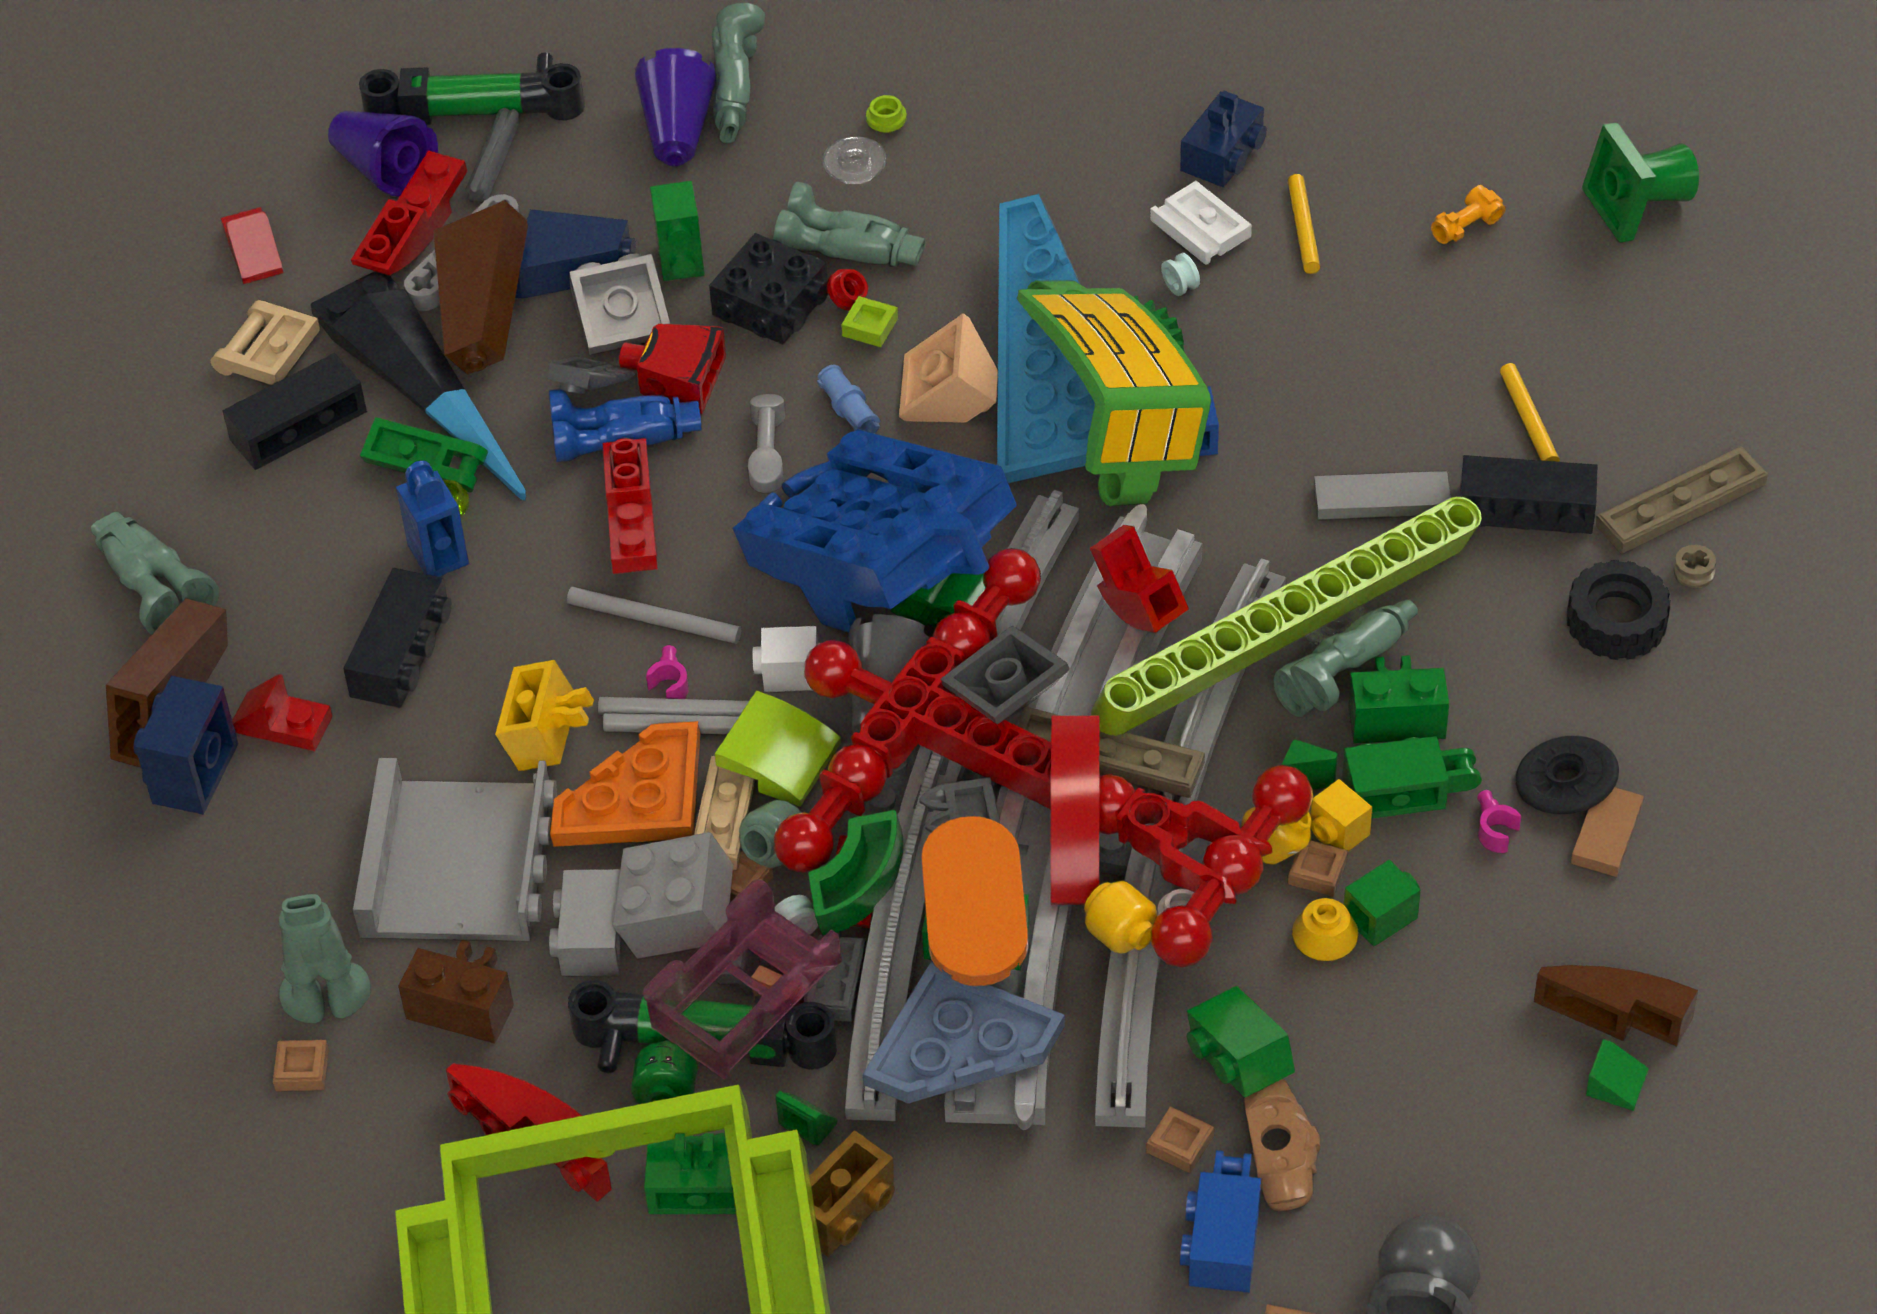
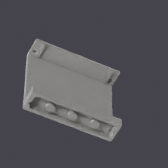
[353,758,557,941]

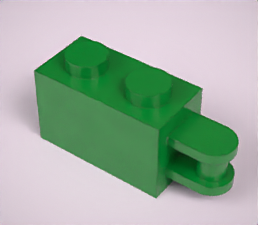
[1342,736,1482,819]

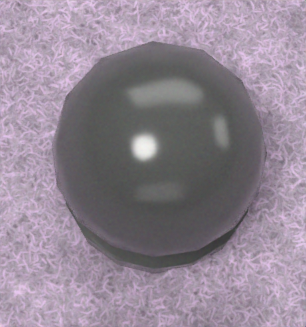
[1367,1214,1480,1314]

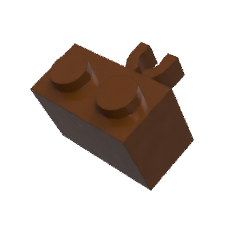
[398,939,514,1044]

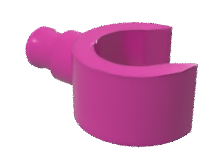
[646,645,689,699]
[1477,790,1521,853]

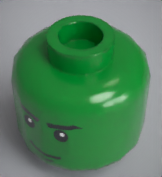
[631,1041,698,1104]

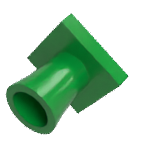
[1582,122,1699,243]

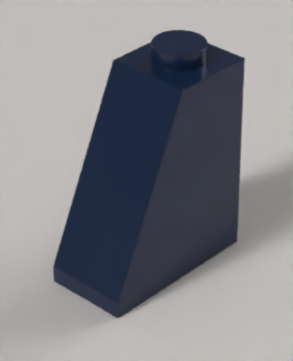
[515,209,636,299]

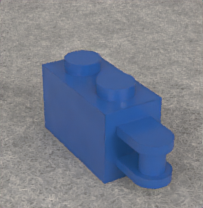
[396,461,469,577]
[1180,1150,1261,1293]

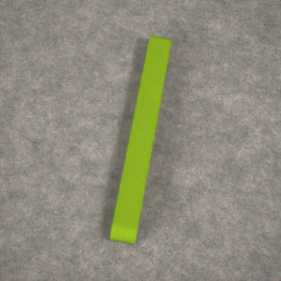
[1091,496,1482,736]

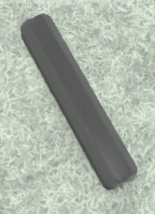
[466,108,520,203]

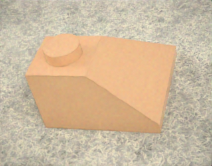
[899,314,998,423]

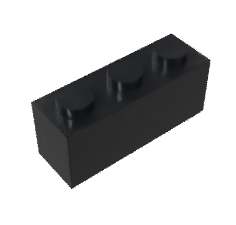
[222,353,367,470]
[1460,455,1598,534]
[343,568,452,708]

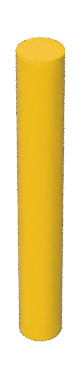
[1288,174,1320,274]
[1500,363,1560,462]

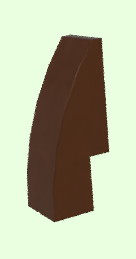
[1534,965,1698,1047]

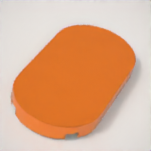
[922,816,1028,986]

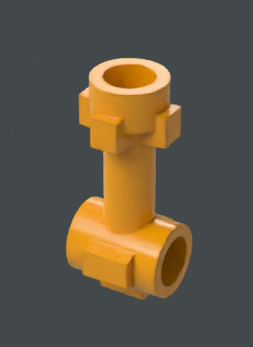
[1431,185,1506,244]

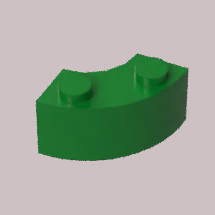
[808,810,903,936]

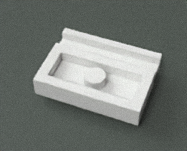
[1150,181,1252,265]

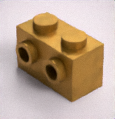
[809,1130,895,1257]

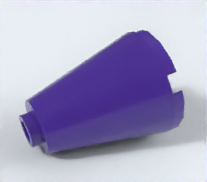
[635,48,716,166]
[328,111,438,197]

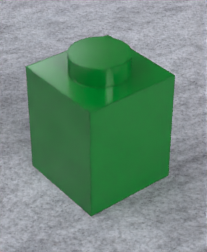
[1344,859,1421,947]

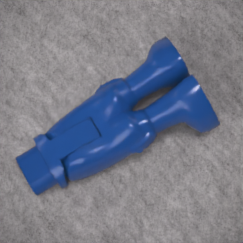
[549,389,702,462]

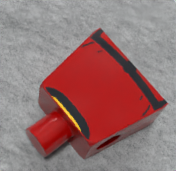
[619,324,726,415]

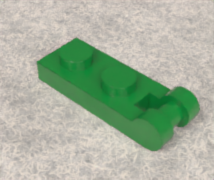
[360,417,488,492]

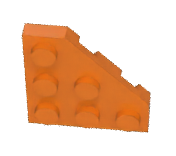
[550,721,701,847]

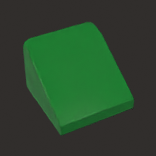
[1282,739,1338,790]
[1586,1039,1649,1111]
[775,1091,838,1146]

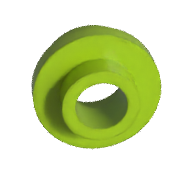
[866,95,907,133]

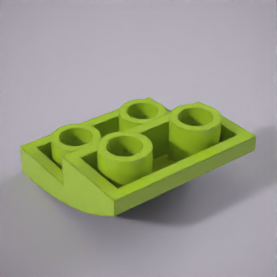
[715,690,841,807]

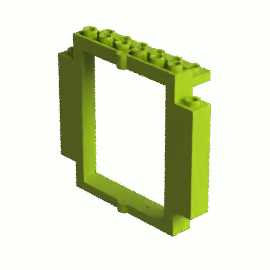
[395,1084,831,1314]

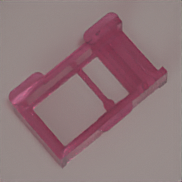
[643,880,842,1080]

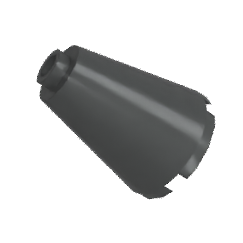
[848,614,929,741]

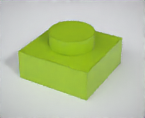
[841,296,898,347]

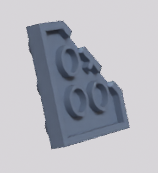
[863,962,1065,1103]

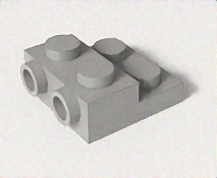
[569,254,670,355]

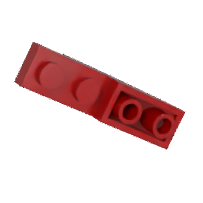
[351,150,468,275]
[603,438,658,574]
[446,1063,612,1202]

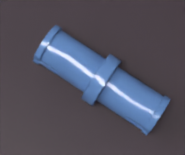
[817,365,881,434]

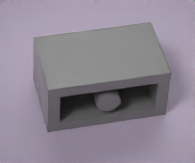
[549,869,622,976]

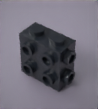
[709,233,828,345]

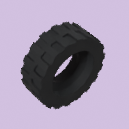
[1566,560,1671,660]

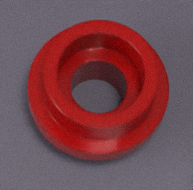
[827,269,868,311]

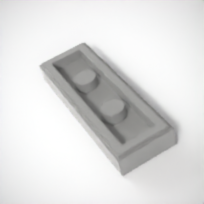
[1314,471,1451,520]

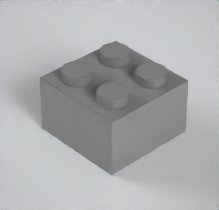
[613,832,733,959]

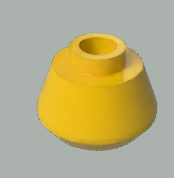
[1292,898,1358,961]

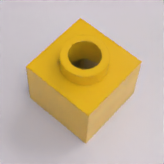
[1310,779,1372,852]

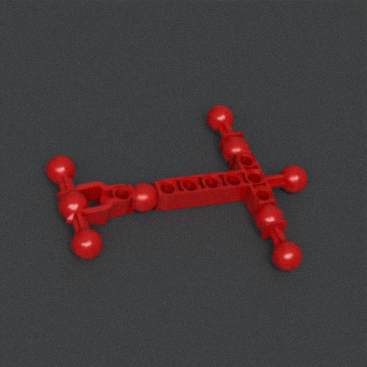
[773,548,1313,968]

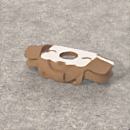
[1245,1079,1320,1212]

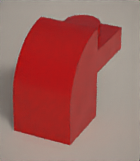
[1090,525,1189,633]

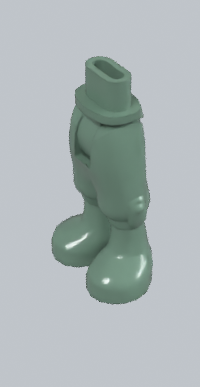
[712,3,765,143]
[773,181,926,267]
[91,512,219,635]
[1273,600,1418,717]
[279,894,371,1023]

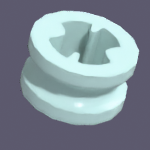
[1161,253,1200,296]
[771,895,818,942]

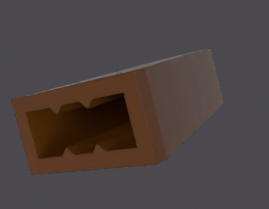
[433,200,528,375]
[106,598,228,768]

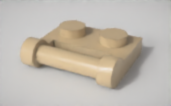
[211,300,320,385]

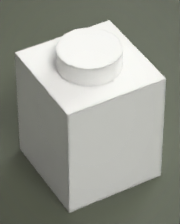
[753,626,818,692]

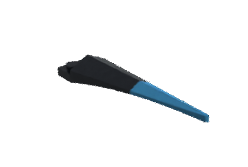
[310,271,526,501]

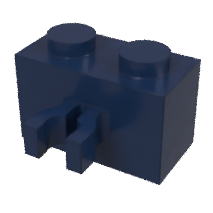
[1180,90,1267,188]

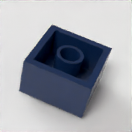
[134,676,238,815]

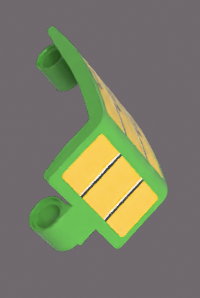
[1017,280,1211,506]

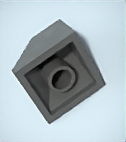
[940,625,1070,724]

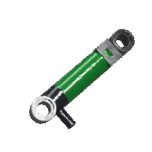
[359,52,585,125]
[568,980,837,1073]

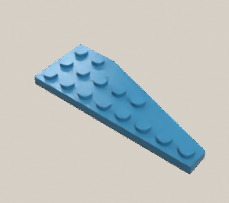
[997,194,1095,483]

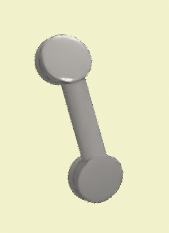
[748,394,785,493]

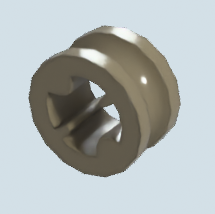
[1674,545,1716,588]

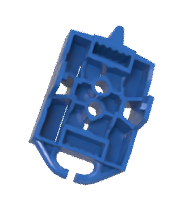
[732,429,1017,633]

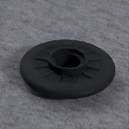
[1516,736,1619,815]

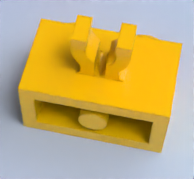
[495,660,594,771]

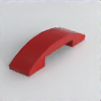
[1051,716,1100,905]

